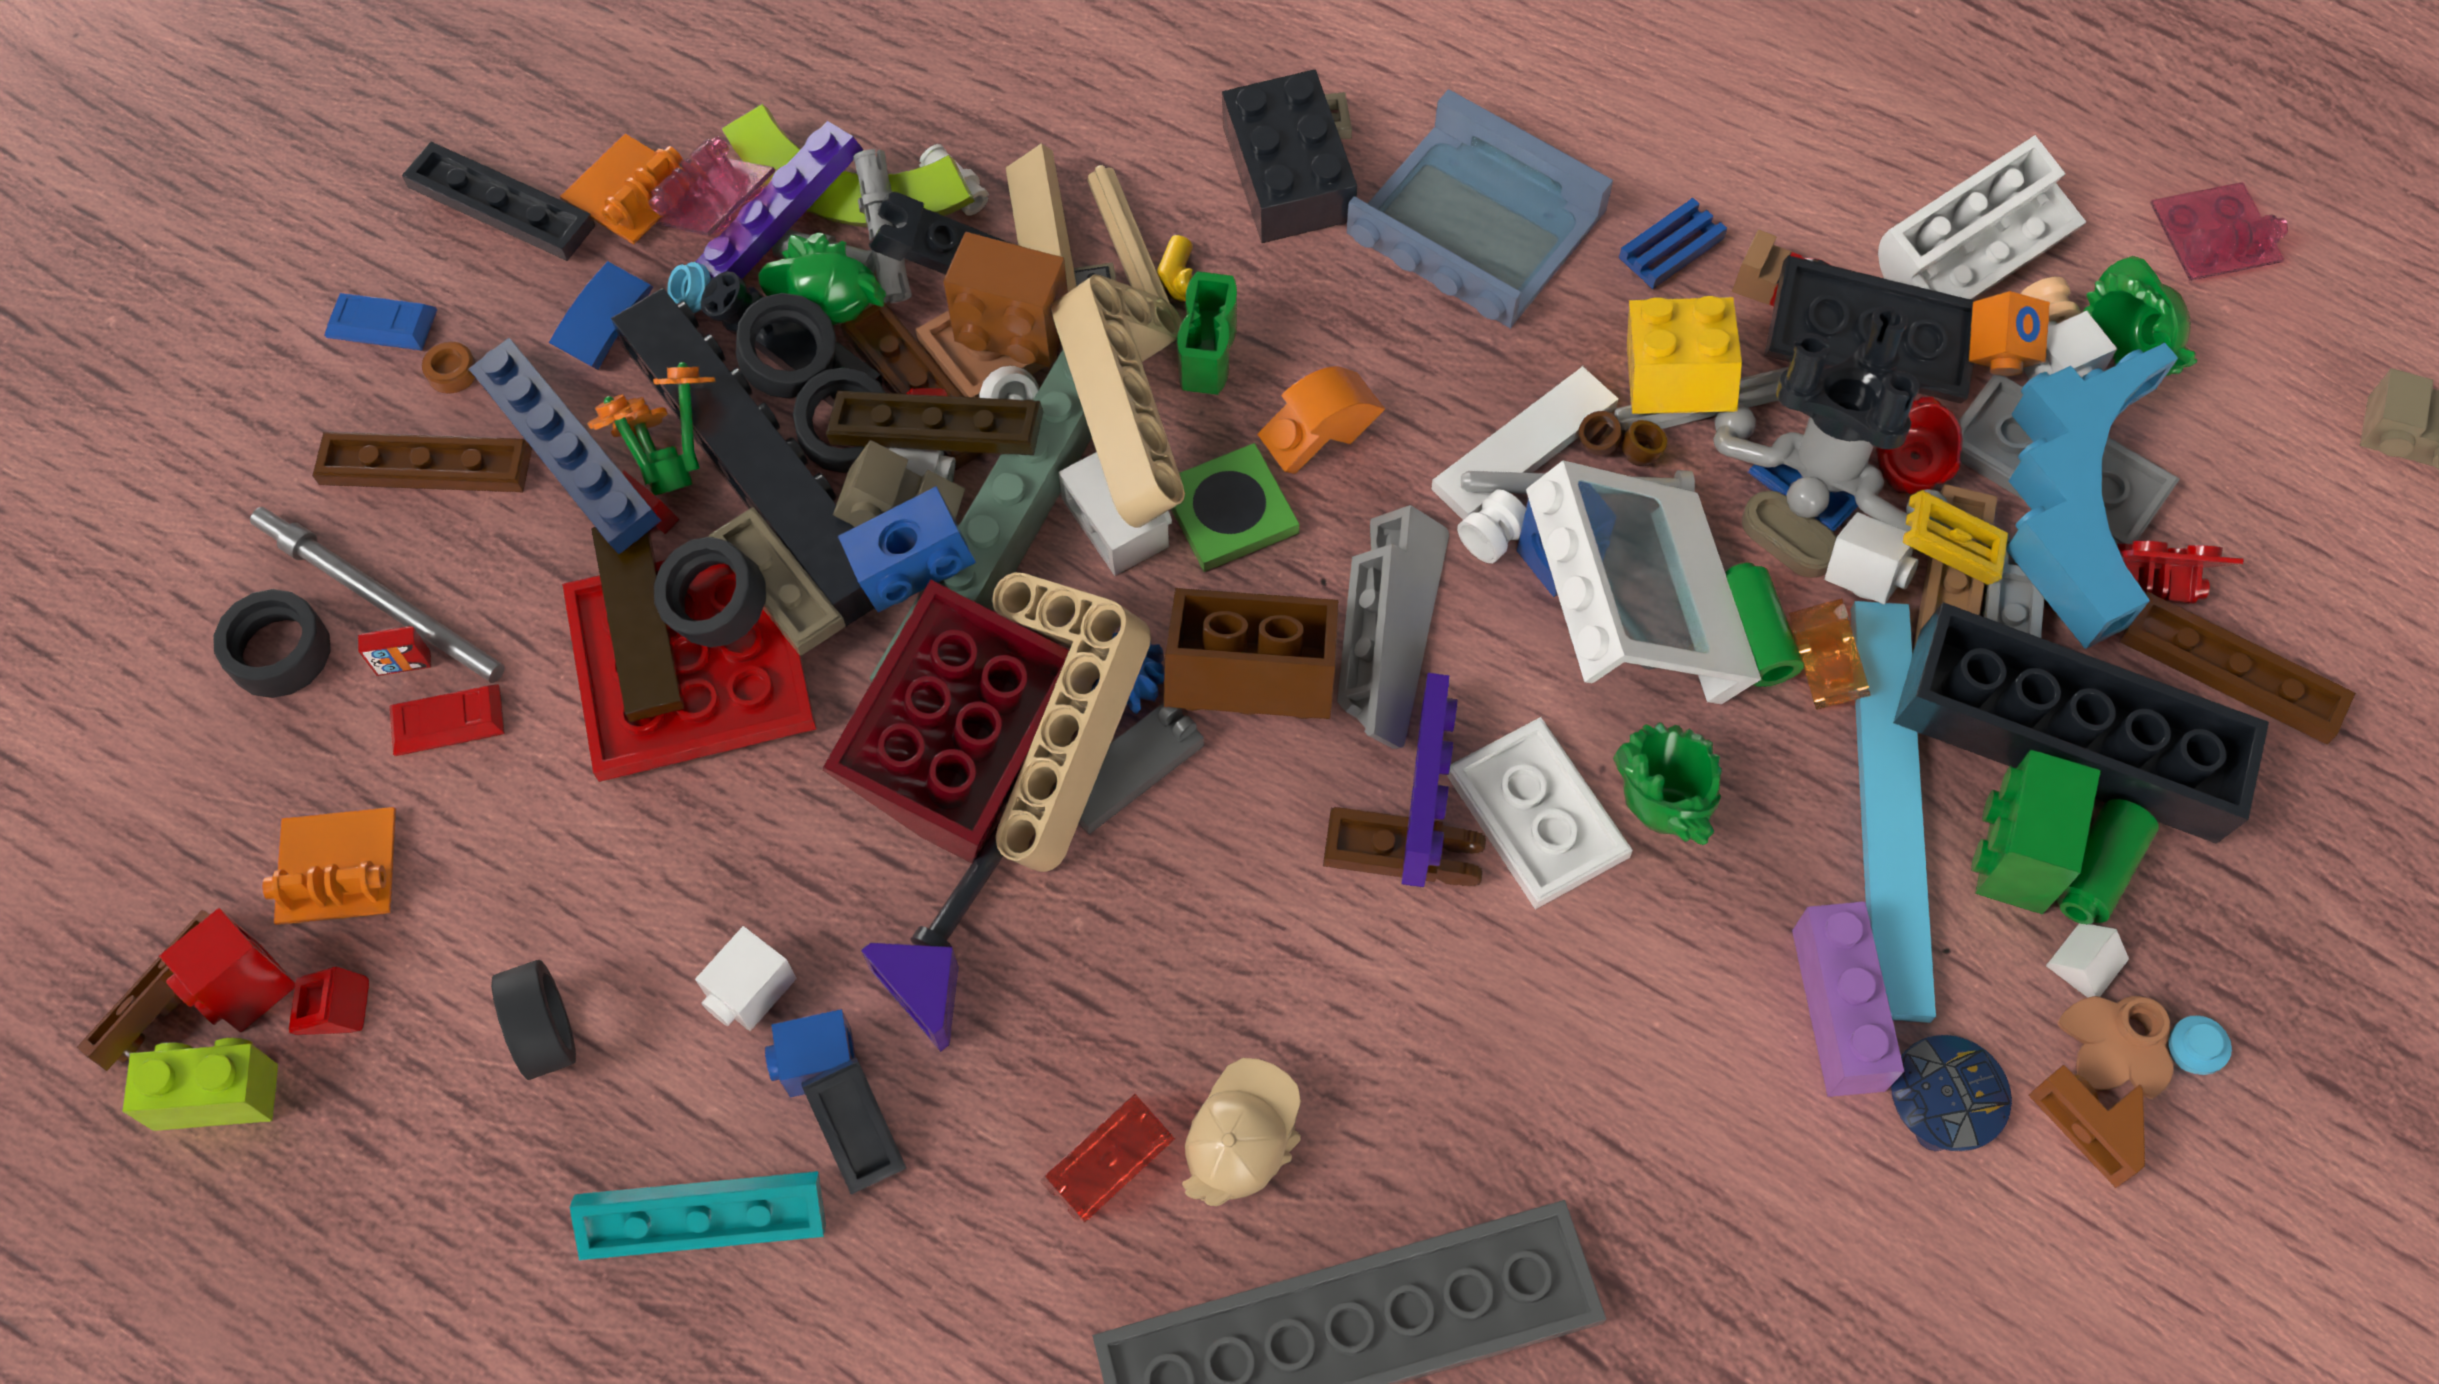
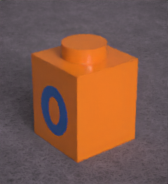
[1969,291,2050,376]

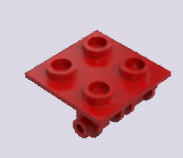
[2116,541,2244,604]

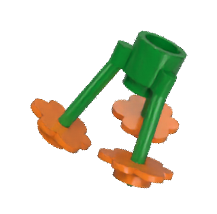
[587,362,715,496]

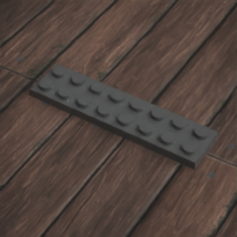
[1092,1200,1607,1384]

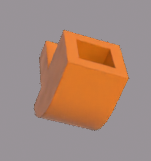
[1257,366,1385,474]

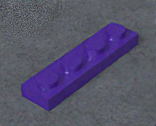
[695,121,864,279]
[1401,673,1458,887]

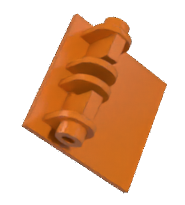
[560,133,699,245]
[262,807,396,925]

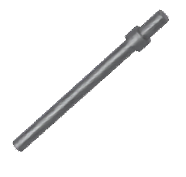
[250,507,505,683]

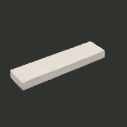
[1431,366,1618,520]

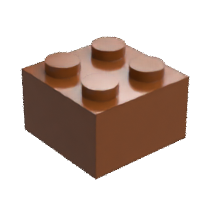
[943,232,1068,367]

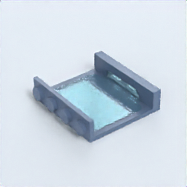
[1347,89,1613,329]

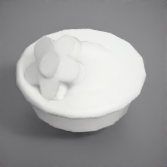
[979,366,1040,400]

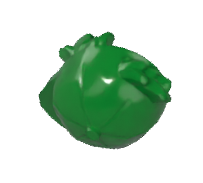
[758,232,886,325]
[2083,256,2198,376]
[1613,722,1722,845]

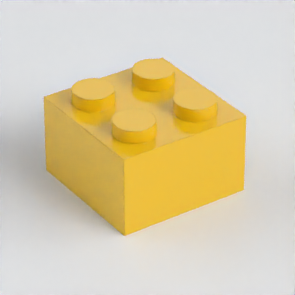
[1627,296,1742,414]

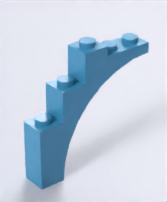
[2006,343,2178,649]

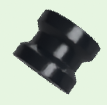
[701,271,765,335]

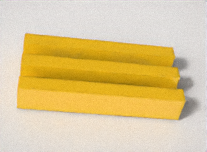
[1903,490,2008,585]

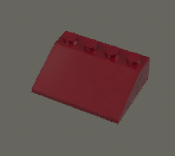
[823,580,1070,863]

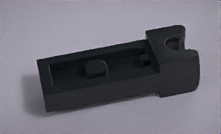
[869,192,1012,275]

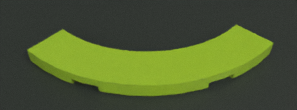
[722,104,975,227]

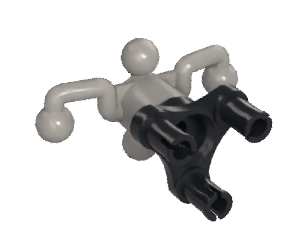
[1713,307,1948,532]

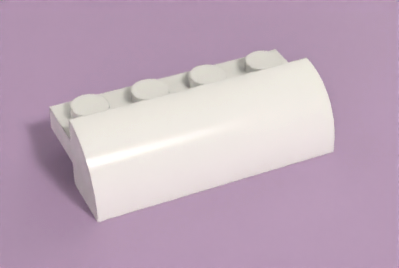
[1878,135,2086,300]

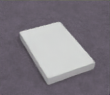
[1447,717,1633,909]

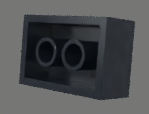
[1222,69,1357,243]

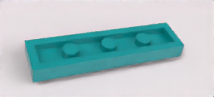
[569,1171,826,1260]

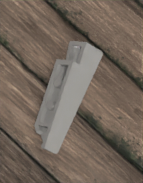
[1337,505,1449,749]

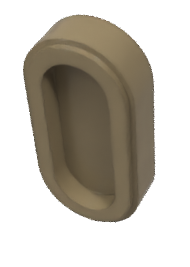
[1742,491,1837,578]

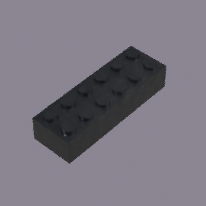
[1893,602,2269,844]

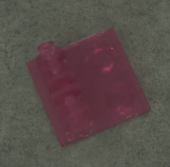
[648,137,776,236]
[2150,182,2288,281]

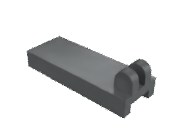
[1053,703,1204,835]

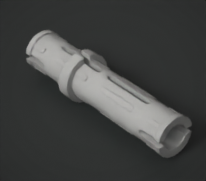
[853,149,912,303]

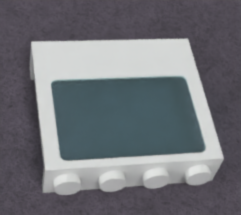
[1526,460,1761,704]

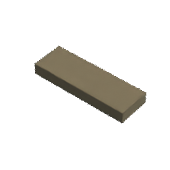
[708,507,846,656]

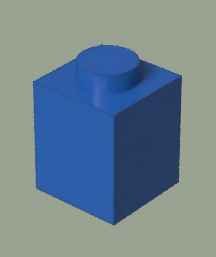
[765,1009,856,1098]

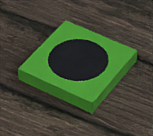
[1171,443,1300,572]

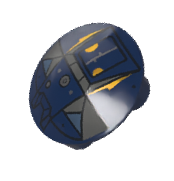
[1891,1035,2012,1152]

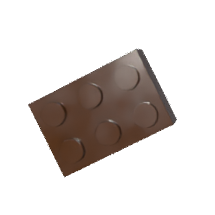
[1164,588,1339,719]

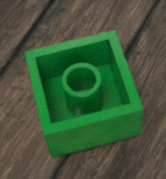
[1971,750,2100,915]

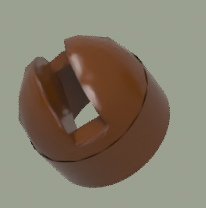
[1579,411,1622,456]
[1621,420,1668,466]

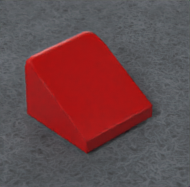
[289,966,369,1035]

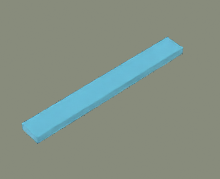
[1850,601,1936,1023]

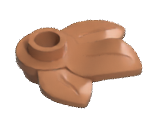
[2058,996,2173,1099]

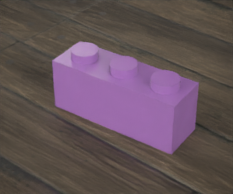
[1792,902,1904,1097]

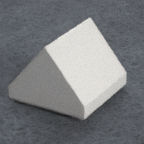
[2046,923,2129,998]

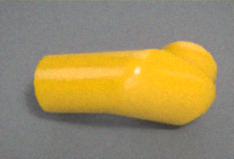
[1157,235,1193,301]

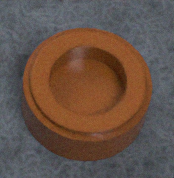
[422,341,476,394]

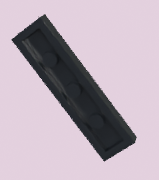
[402,141,595,261]

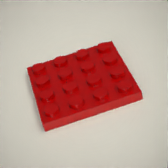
[562,560,817,782]

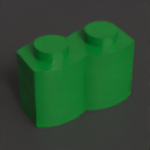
[1177,271,1237,395]

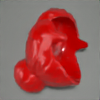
[1876,396,1963,495]

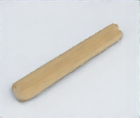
[1087,165,1170,303]

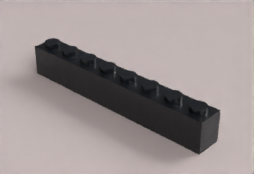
[611,288,875,628]

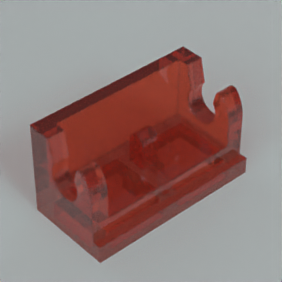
[1040,1094,1175,1223]

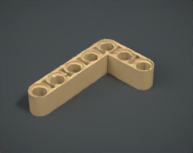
[1051,274,1185,528]
[992,572,1151,872]

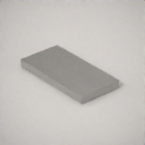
[1958,375,2180,544]

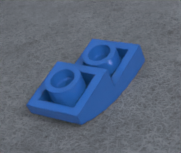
[548,261,653,370]

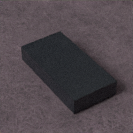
[801,1057,906,1195]

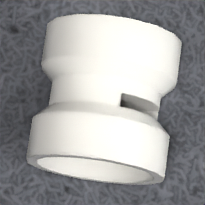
[1457,489,1526,564]

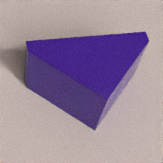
[861,943,959,1052]

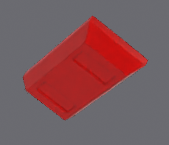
[389,684,505,756]

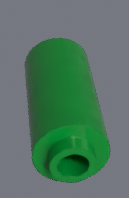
[1725,563,1804,687]
[2056,799,2159,925]

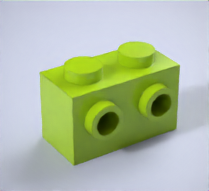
[122,1038,278,1131]

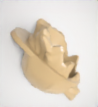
[1182,1058,1301,1207]

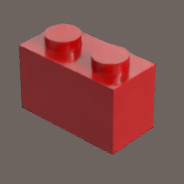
[159,908,295,1033]

